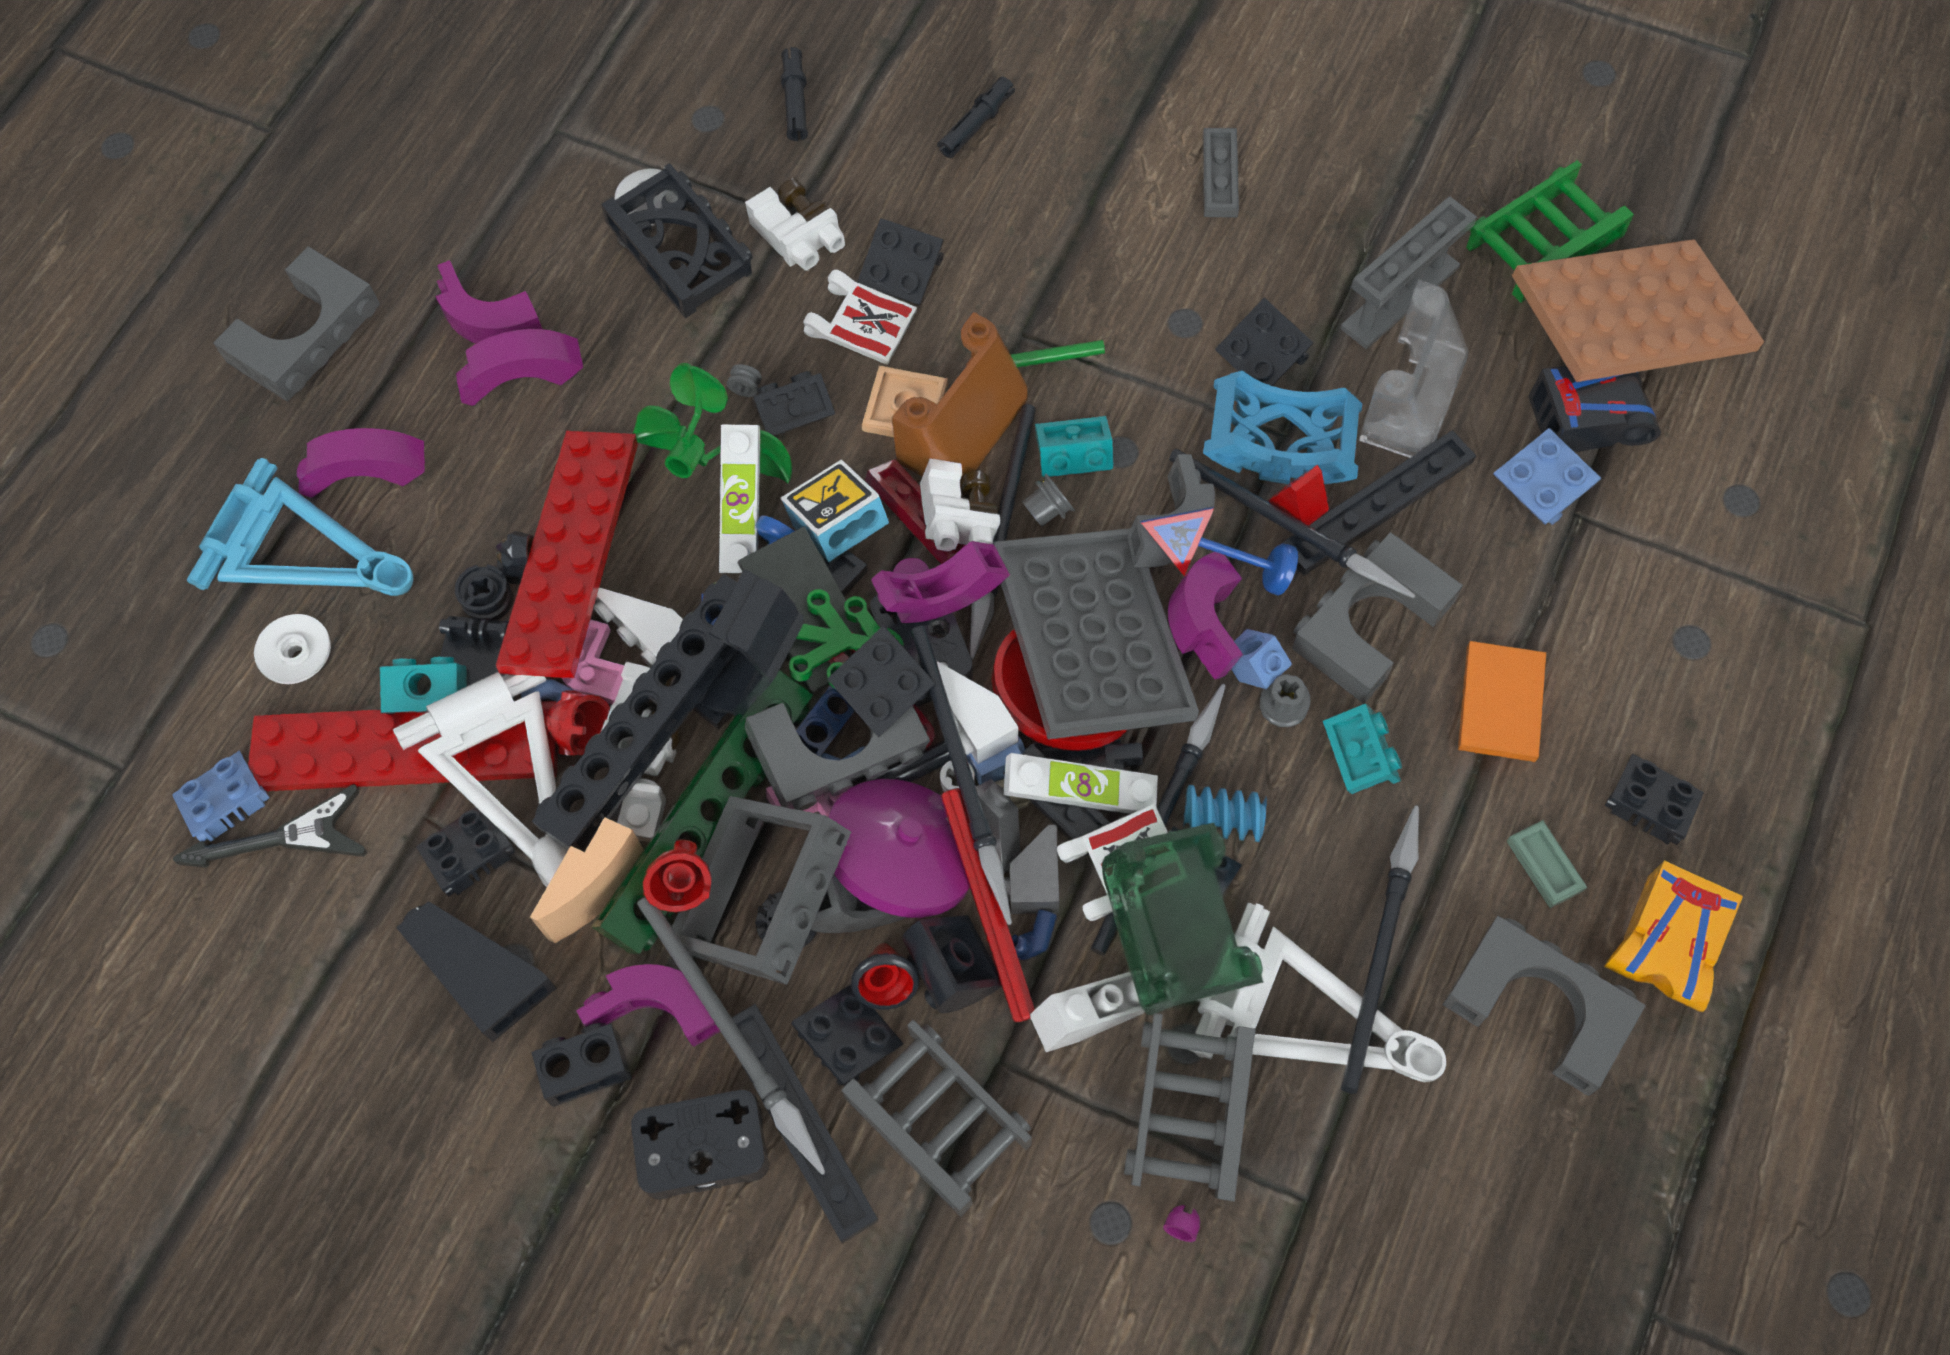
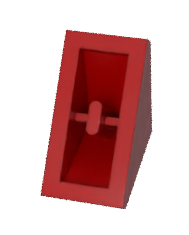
[1267,465,1329,526]

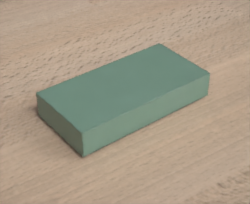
[1506,820,1587,909]

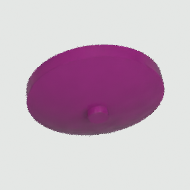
[828,779,970,918]

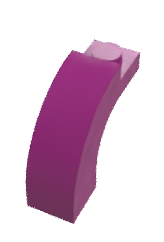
[435,260,543,344]
[456,329,583,406]
[297,428,425,498]
[871,541,1010,623]
[1168,552,1243,680]
[576,964,721,1047]

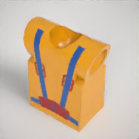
[1604,861,1743,1012]

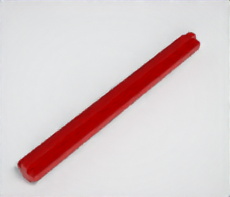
[941,788,1035,1022]

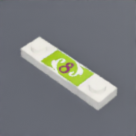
[719,425,760,573]
[1003,753,1158,814]

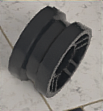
[455,564,514,620]

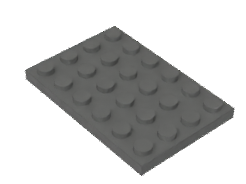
[993,528,1199,739]

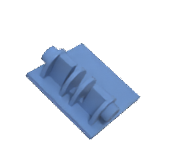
[1493,428,1601,525]
[172,751,270,842]

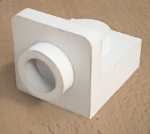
[617,779,666,842]

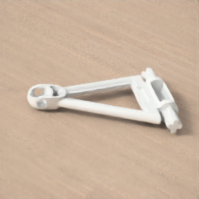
[393,672,568,887]
[1189,903,1446,1082]

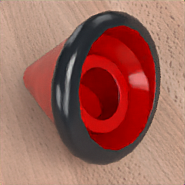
[851,943,919,1010]

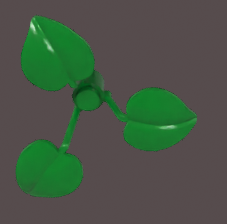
[632,363,792,484]

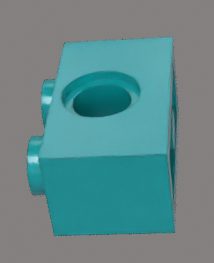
[380,657,467,714]

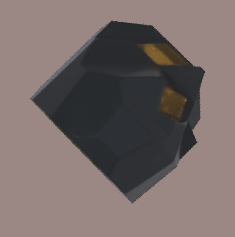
[495,531,534,584]

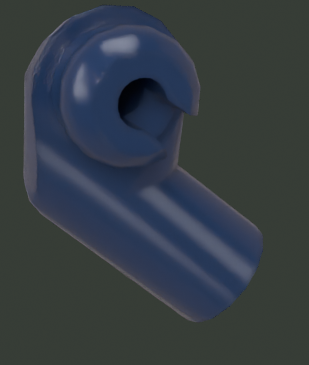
[1011,910,1057,960]

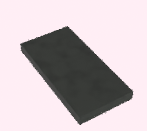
[737,526,866,694]

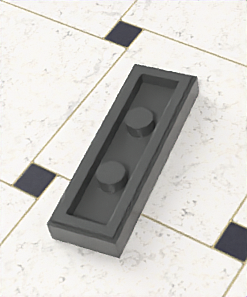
[1203,128,1239,218]

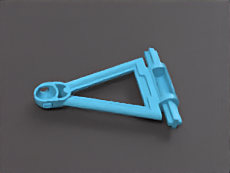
[187,458,413,596]

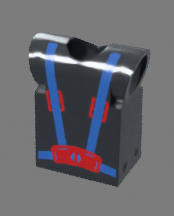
[1528,366,1661,452]

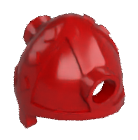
[544,690,610,756]
[643,840,712,912]

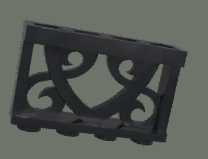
[601,163,753,319]

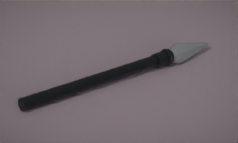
[969,404,1036,660]
[1169,448,1415,598]
[911,626,1012,925]
[1091,684,1225,956]
[1341,806,1419,1094]

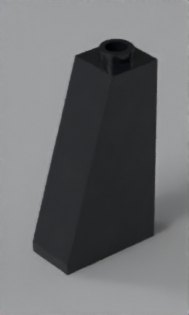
[396,901,557,1042]

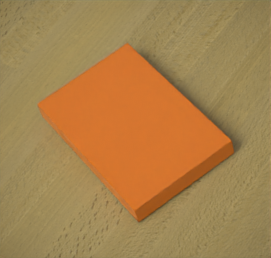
[1458,641,1546,762]

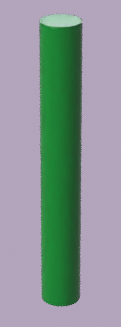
[1010,340,1105,368]

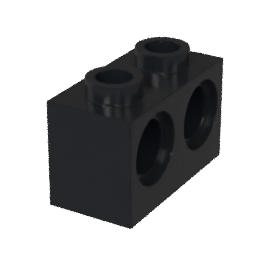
[531,1023,632,1107]

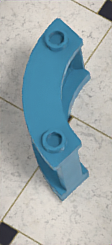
[1203,371,1362,484]

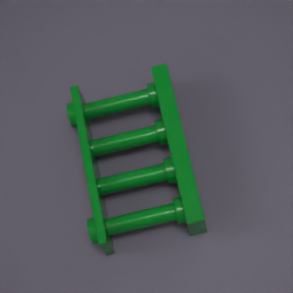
[1466,160,1634,303]

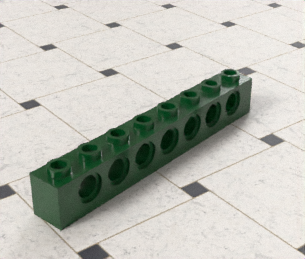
[591,670,812,954]

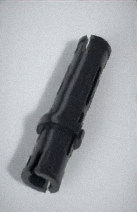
[780,47,808,141]
[937,76,1015,158]

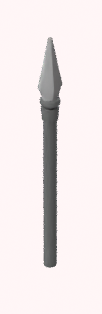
[637,897,825,1175]

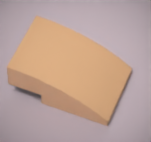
[530,817,644,943]

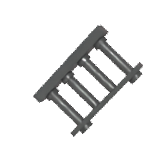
[1340,196,1477,349]
[1124,1013,1255,1201]
[841,1020,1032,1217]

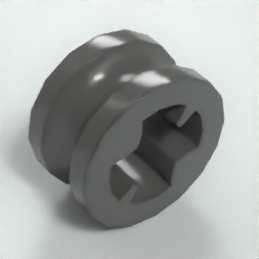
[727,364,762,397]

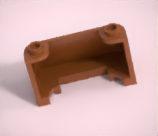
[892,312,1027,488]

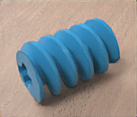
[1183,785,1267,842]

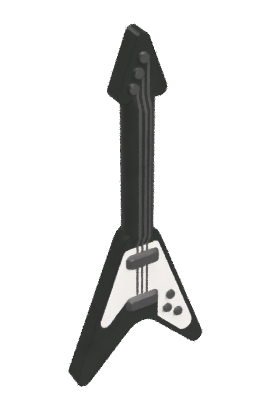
[173,785,367,868]

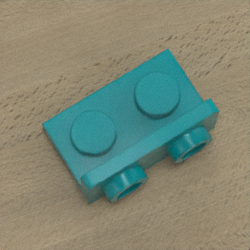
[1035,416,1113,477]
[1323,703,1402,794]

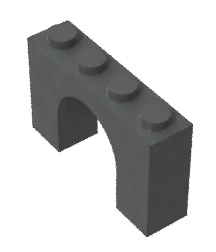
[213,246,380,402]
[1292,532,1463,704]
[744,703,930,811]
[1442,916,1646,1096]

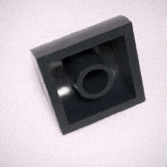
[902,915,1002,1013]

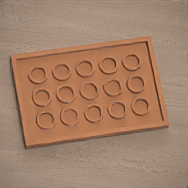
[1512,239,1764,382]

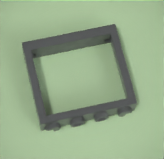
[672,796,851,985]

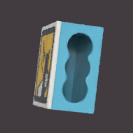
[781,460,889,562]

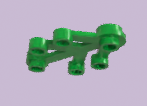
[789,589,904,688]

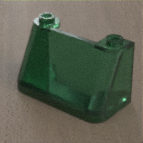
[1102,823,1263,1015]

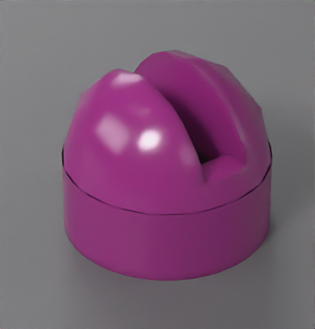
[1163,1205,1201,1242]

